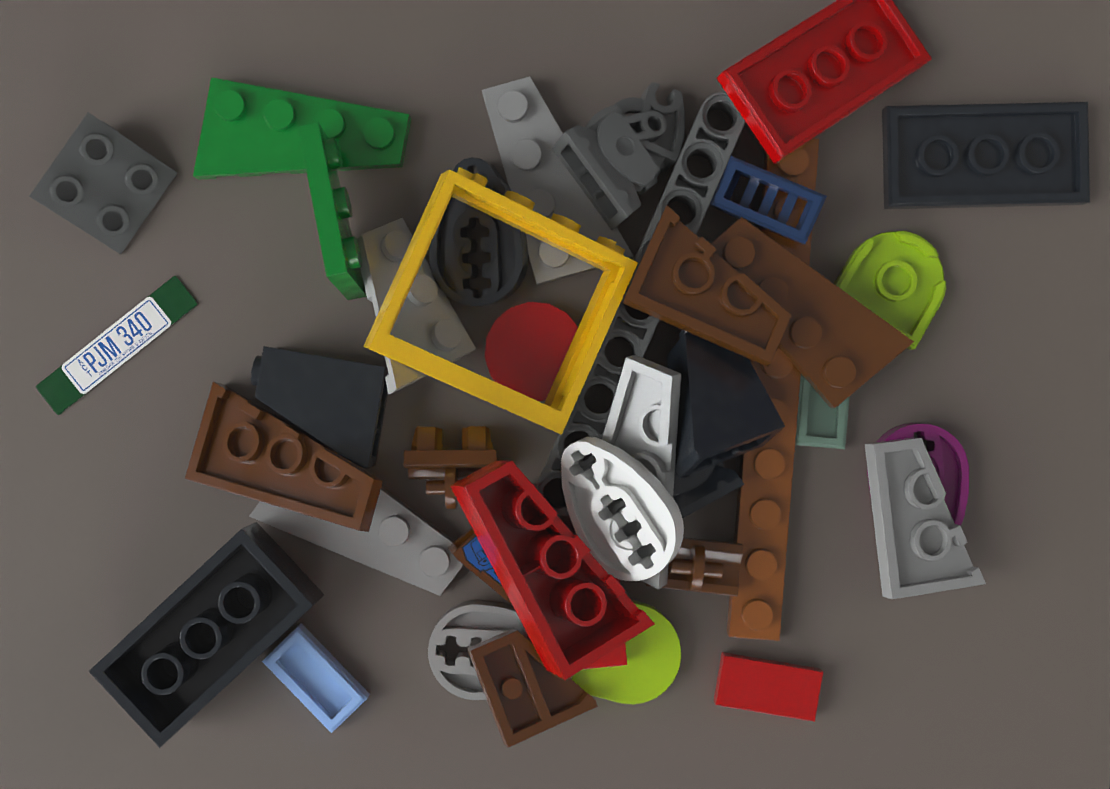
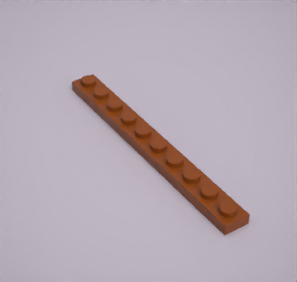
[727,139,819,641]

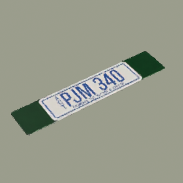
[36,276,197,415]

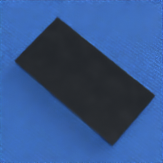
[882,102,1090,209]

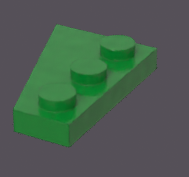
[298,122,367,300]

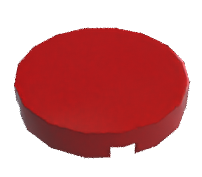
[484,302,578,402]

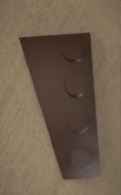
[710,217,914,408]
[185,382,383,532]

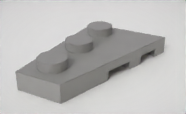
[357,218,476,395]
[865,437,986,599]

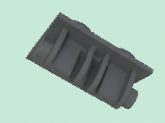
[29,112,177,254]

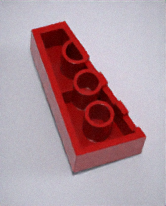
[450,460,655,680]

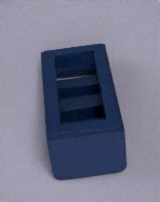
[710,156,827,245]

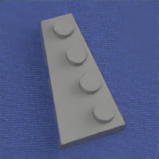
[574,355,681,589]

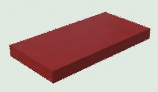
[716,0,932,164]

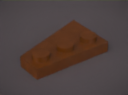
[623,205,792,367]

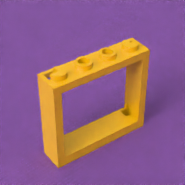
[363,167,638,435]

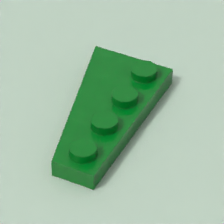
[193,77,412,180]

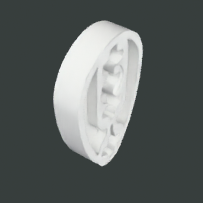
[561,437,684,581]

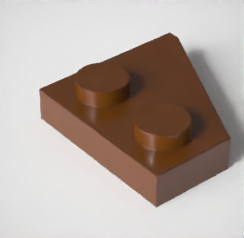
[467,628,598,748]

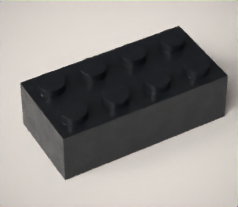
[88,522,324,748]

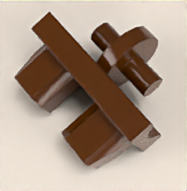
[403,426,498,509]
[645,537,744,596]

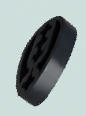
[429,157,529,306]

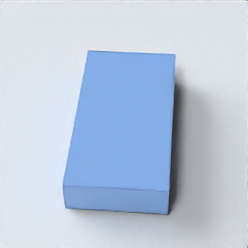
[262,623,370,733]

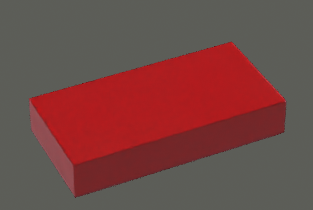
[714,652,823,722]

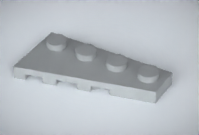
[482,76,633,285]
[249,435,463,596]

